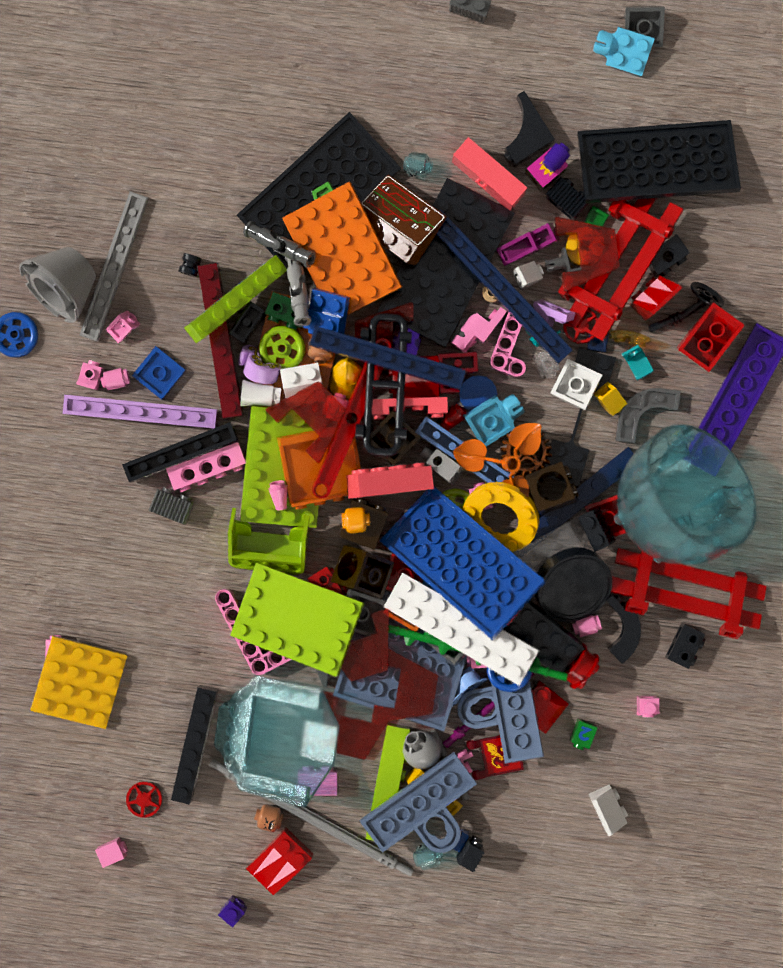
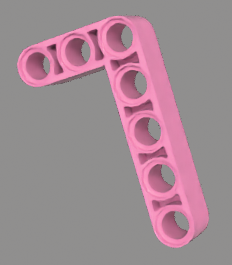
[215,588,292,675]

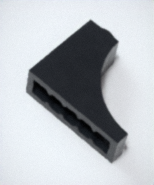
[504,91,555,168]

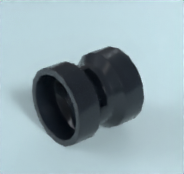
[178,253,202,277]

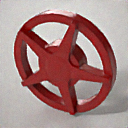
[563,309,598,344]
[126,781,162,818]

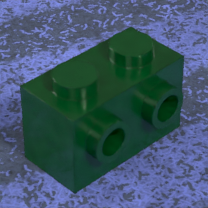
[265,292,310,331]

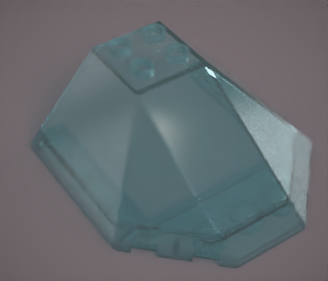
[214,676,340,807]

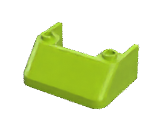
[228,508,309,575]

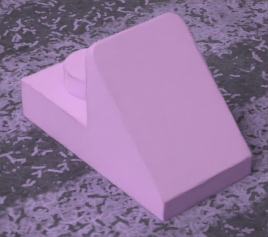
[533,299,575,327]

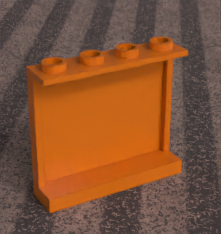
[277,423,361,509]

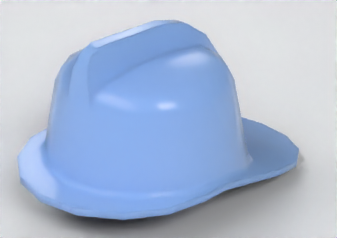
[452,667,488,706]

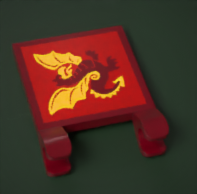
[466,735,524,780]

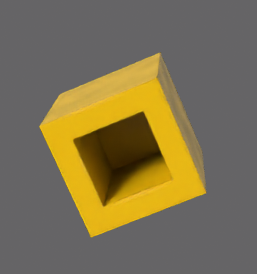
[594,382,627,416]

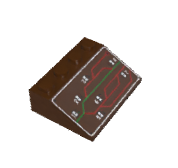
[361,174,447,265]

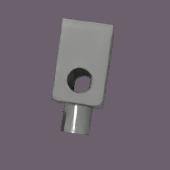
[420,446,464,486]

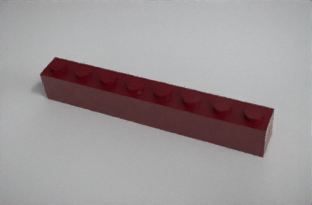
[198,263,244,419]

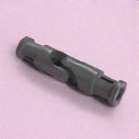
[243,221,316,268]

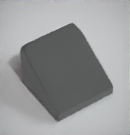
[316,669,329,688]

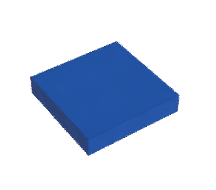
[132,346,186,400]

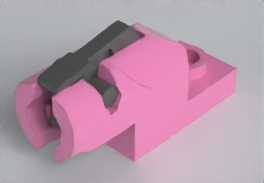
[451,307,507,353]

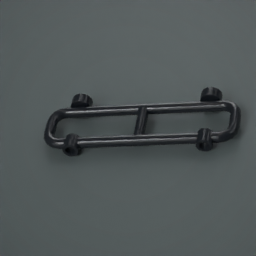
[355,313,412,457]

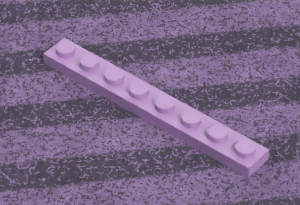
[63,395,218,429]

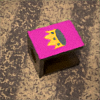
[525,147,568,192]

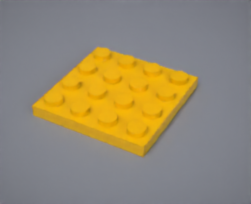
[30,635,127,729]

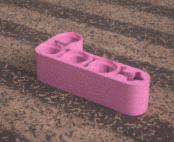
[490,312,526,378]

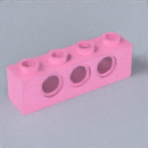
[166,442,246,493]

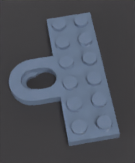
[457,672,544,764]
[360,752,477,853]

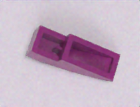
[497,223,560,266]

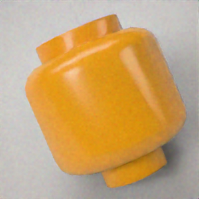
[342,507,370,533]

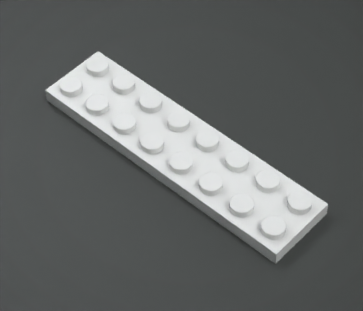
[384,573,539,685]

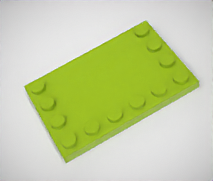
[240,406,328,528]
[230,563,364,677]

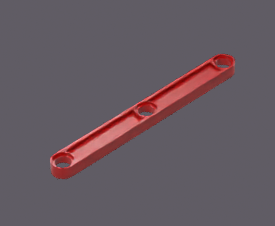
[312,338,391,499]

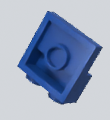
[303,288,350,334]

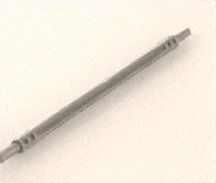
[209,759,413,876]

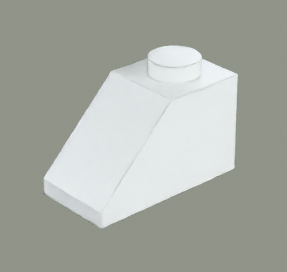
[513,261,544,290]

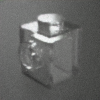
[533,351,560,379]

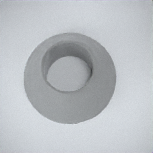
[19,247,96,323]

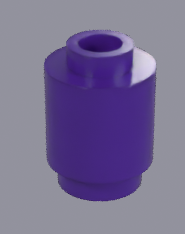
[542,143,570,173]

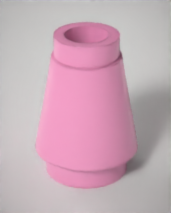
[268,480,287,510]

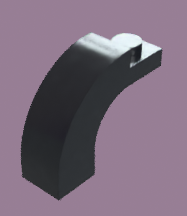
[606,594,641,664]

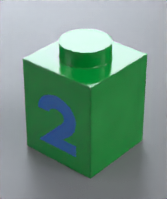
[570,719,598,750]

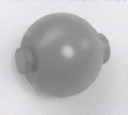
[403,731,441,770]

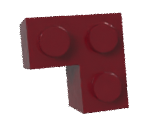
[438,352,478,394]

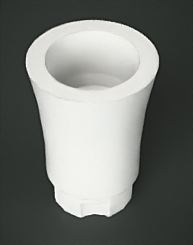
[240,380,281,407]

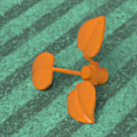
[453,423,542,498]

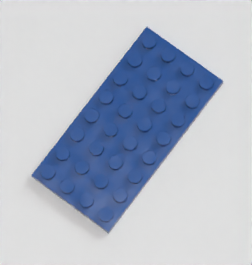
[380,487,546,641]

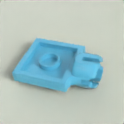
[593,26,655,76]
[463,394,525,447]

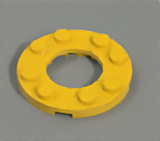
[463,482,539,552]

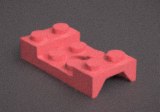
[372,397,448,421]

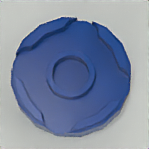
[459,375,497,411]

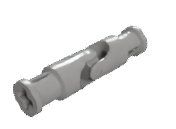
[285,257,311,326]

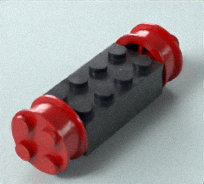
[503,600,600,689]

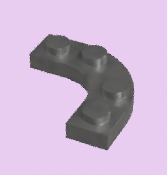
[615,388,681,443]

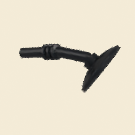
[648,282,724,333]

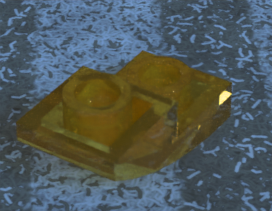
[609,330,651,348]

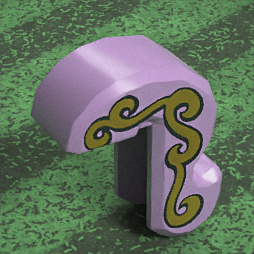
[238,345,281,385]

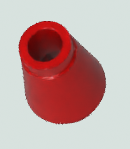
[440,403,467,431]

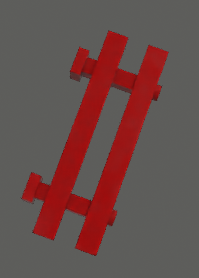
[558,198,684,341]
[611,547,767,639]

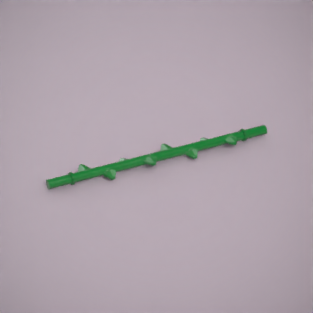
[378,622,568,681]

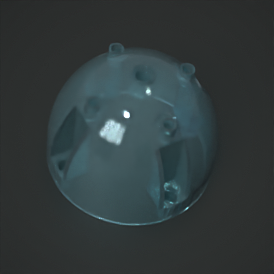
[614,424,757,565]

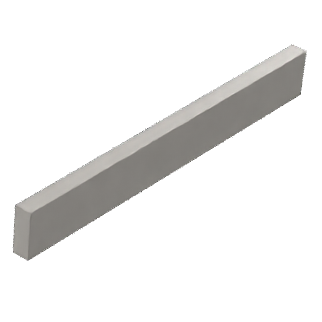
[79,191,149,342]

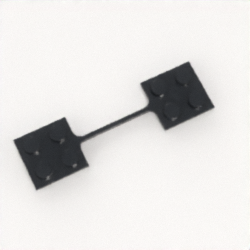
[545,348,616,486]

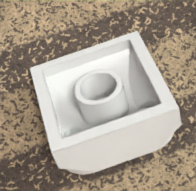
[551,359,602,411]

